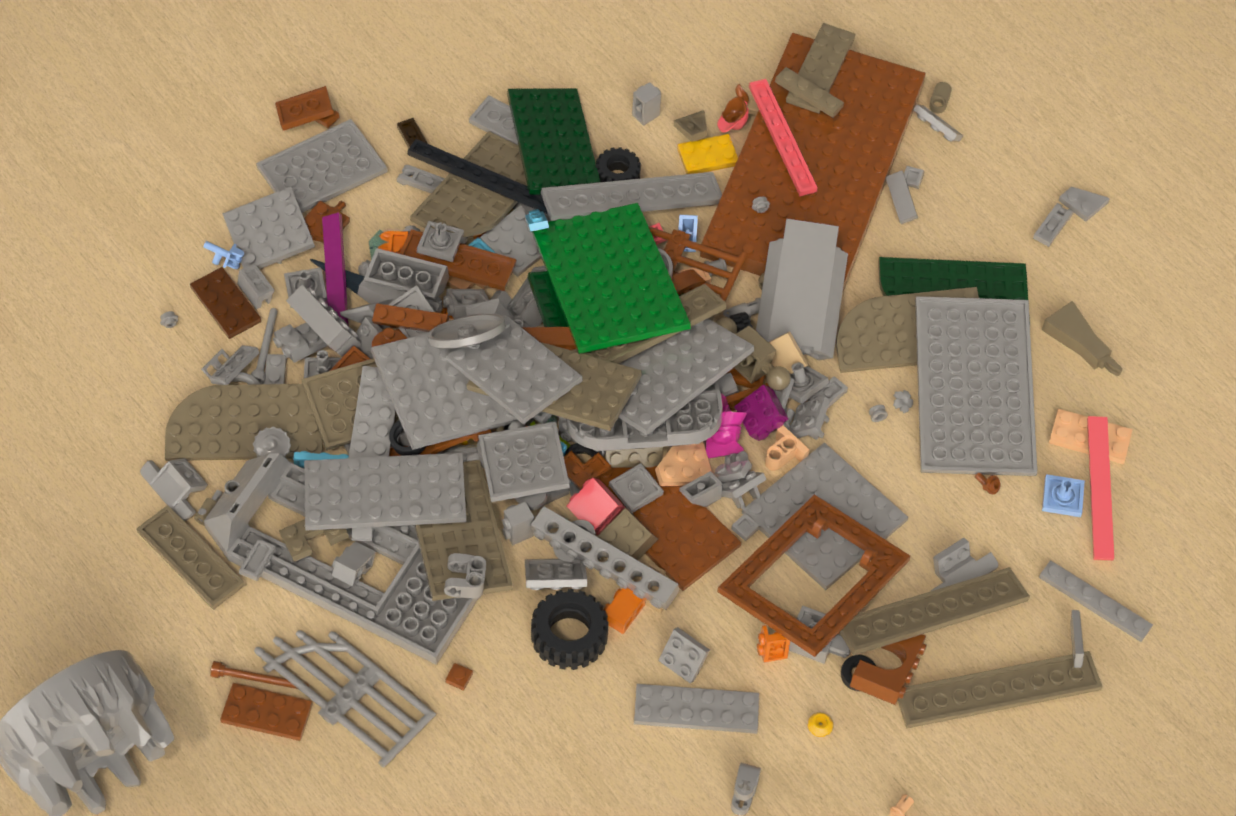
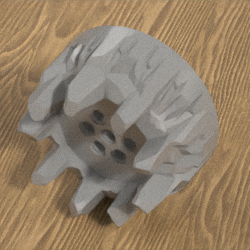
[0,650,175,816]

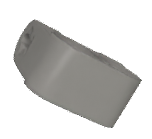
[444,553,486,599]
[731,763,761,816]

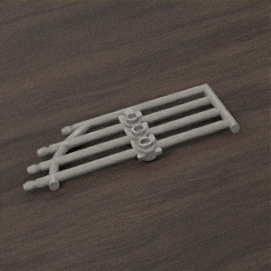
[254,630,436,768]

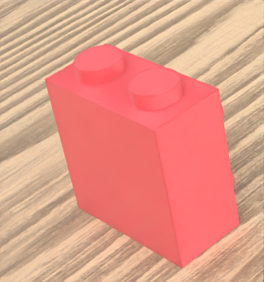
[566,478,625,535]

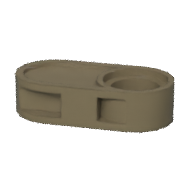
[929,82,952,114]

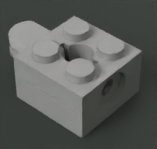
[789,605,851,664]

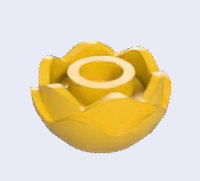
[808,712,833,737]

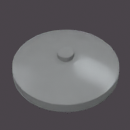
[428,314,506,348]

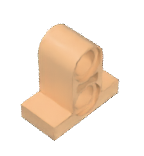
[765,425,810,471]

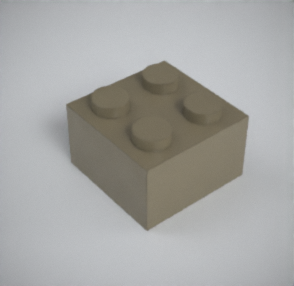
[598,508,658,560]

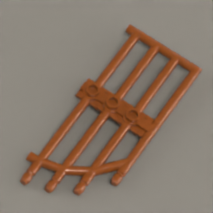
[648,226,747,313]

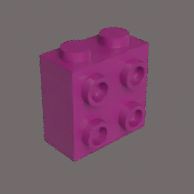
[734,384,789,441]

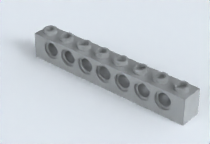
[531,506,679,610]

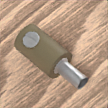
[194,490,222,526]

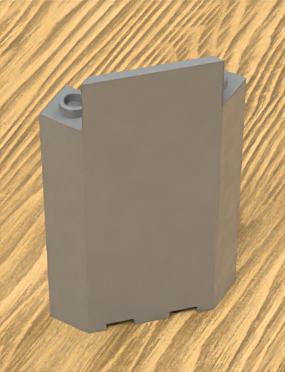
[756,219,848,360]

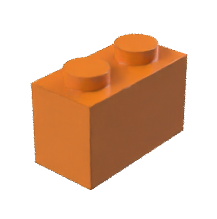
[603,588,646,634]

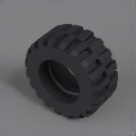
[531,589,609,670]

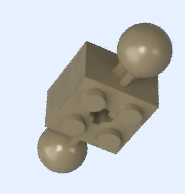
[715,317,791,391]

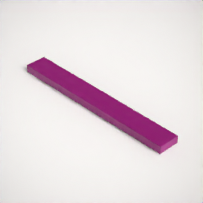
[322,212,349,350]

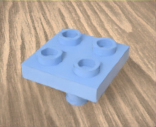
[1042,474,1085,517]

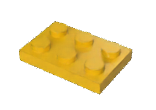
[677,134,738,174]

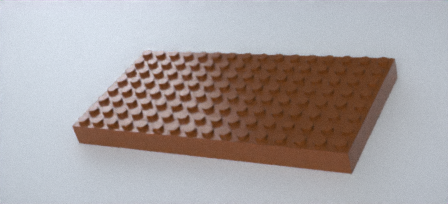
[700,33,926,294]

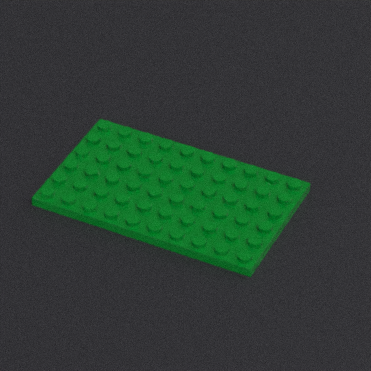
[531,203,691,354]

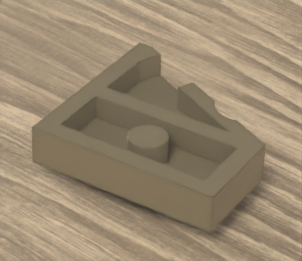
[674,110,707,141]

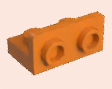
[757,625,790,663]

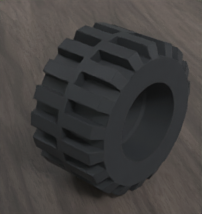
[596,147,641,183]

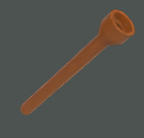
[210,661,309,689]

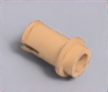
[889,794,914,816]

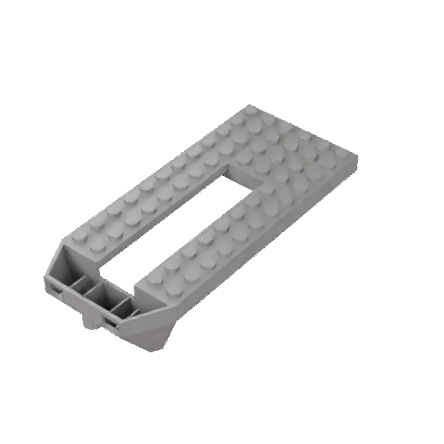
[204,453,479,665]

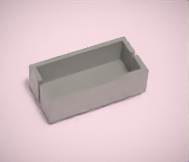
[286,285,361,357]

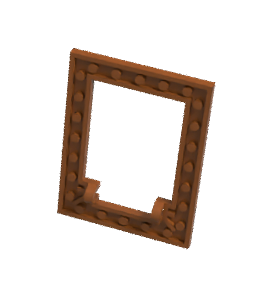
[717,494,910,657]

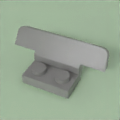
[140,458,208,521]
[931,538,998,591]

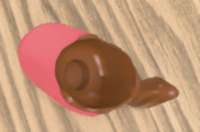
[717,84,749,132]

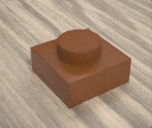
[315,110,340,128]
[445,663,473,691]

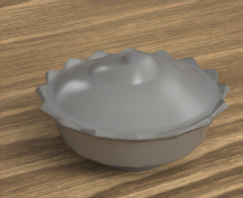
[253,426,291,457]

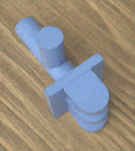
[203,241,244,269]

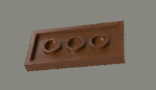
[190,267,261,339]

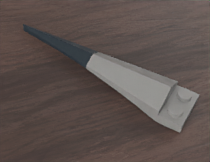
[310,259,443,313]

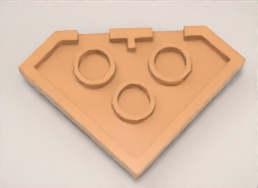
[655,441,712,486]

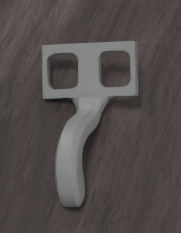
[201,349,260,385]

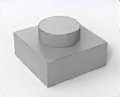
[904,166,924,189]
[731,514,760,541]

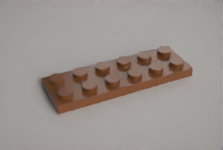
[400,229,517,291]

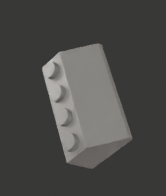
[364,248,449,299]
[507,265,547,327]

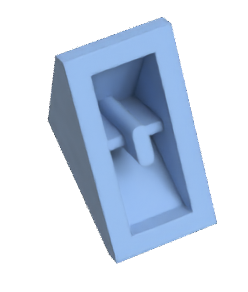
[678,214,698,252]

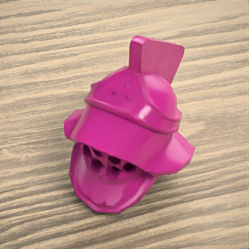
[706,393,747,458]

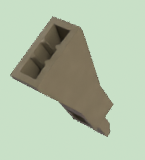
[1042,301,1122,376]

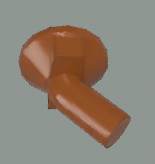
[975,473,1001,495]

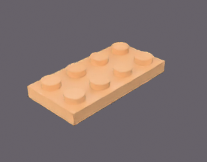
[1049,408,1133,464]

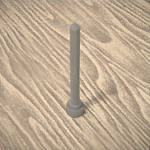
[251,308,277,384]

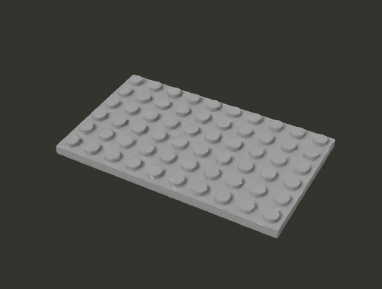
[915,296,1037,476]

